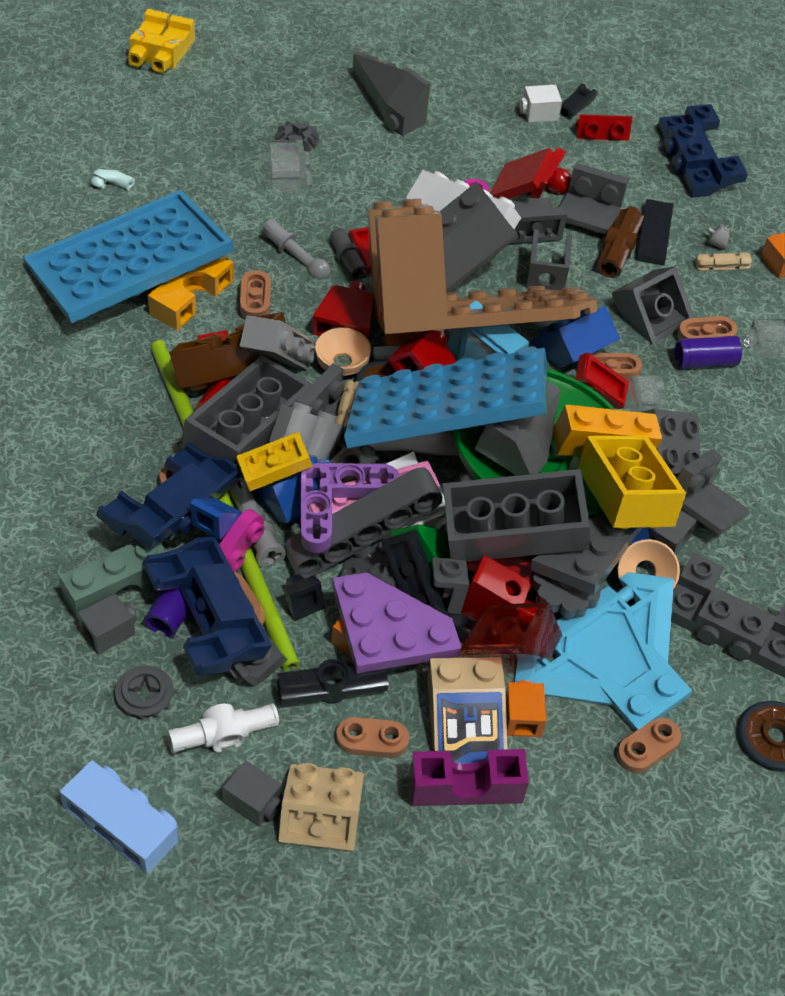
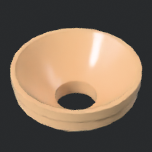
[315,328,371,376]
[617,539,680,589]

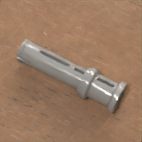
[228,478,286,567]

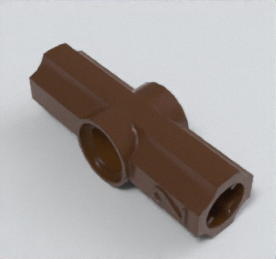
[597,206,644,278]

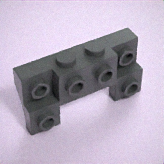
[671,552,785,678]

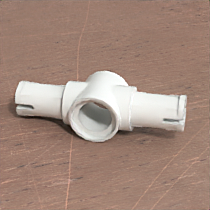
[167,703,279,753]

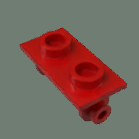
[575,114,632,141]

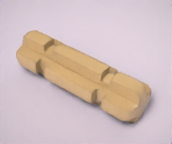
[695,252,752,271]
[335,380,359,434]

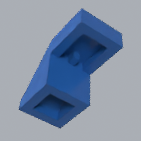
[190,499,243,540]

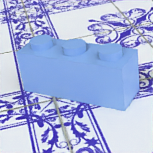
[59,760,179,874]

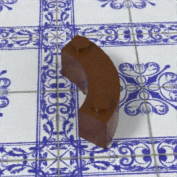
[169,312,286,391]

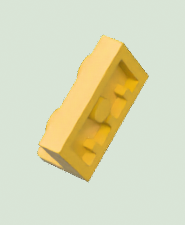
[236,431,313,491]

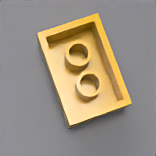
[578,436,686,529]

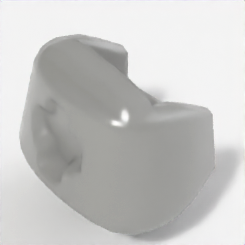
[707,224,730,249]

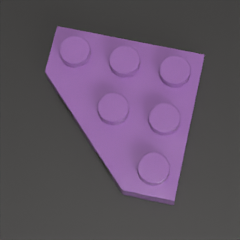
[332,572,462,674]

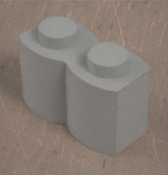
[269,401,344,461]

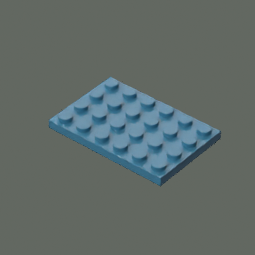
[23,190,235,323]
[344,347,547,448]

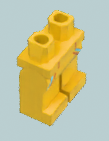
[128,9,195,73]

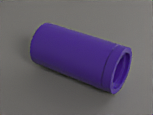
[674,336,742,369]
[144,589,191,638]

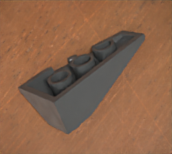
[352,51,430,137]
[475,381,561,476]

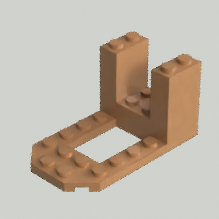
[367,199,597,334]

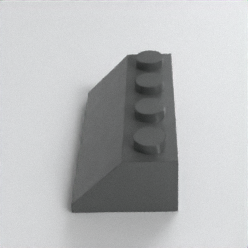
[439,182,519,293]

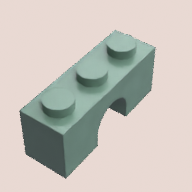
[59,541,166,622]

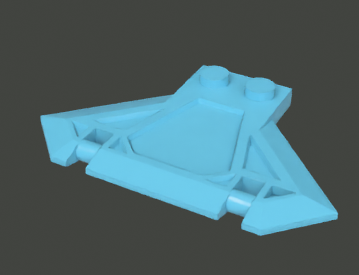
[515,572,692,731]

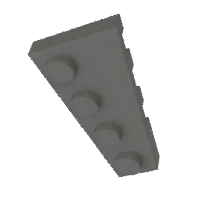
[531,510,643,596]

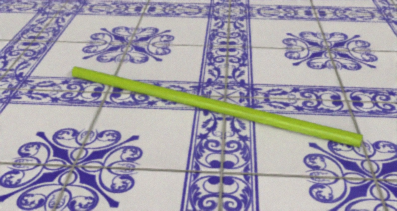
[150,340,300,672]

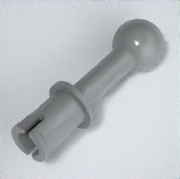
[261,218,331,279]

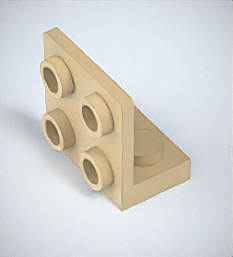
[278,763,364,851]

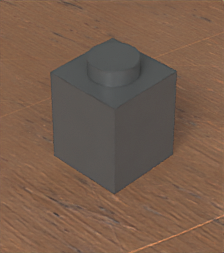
[78,593,137,655]
[222,760,283,827]

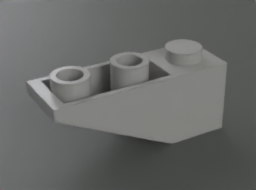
[240,315,316,370]

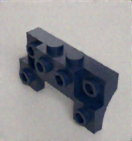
[657,104,748,198]
[96,442,242,551]
[142,537,272,675]

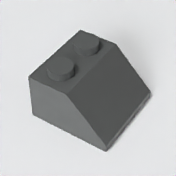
[611,266,694,344]

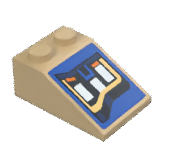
[427,657,508,764]

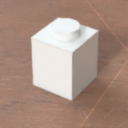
[519,85,562,122]

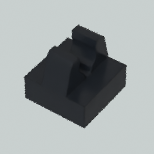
[284,574,325,621]

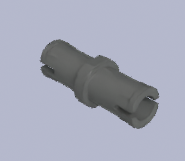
[330,228,367,280]

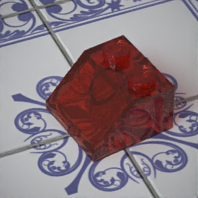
[460,602,563,660]

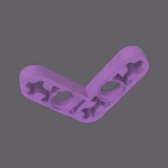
[301,463,399,553]

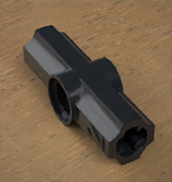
[277,659,388,706]

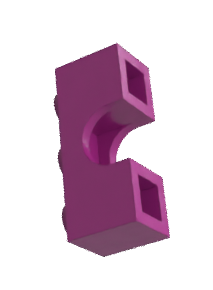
[410,749,529,806]

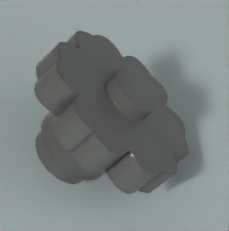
[531,572,603,619]

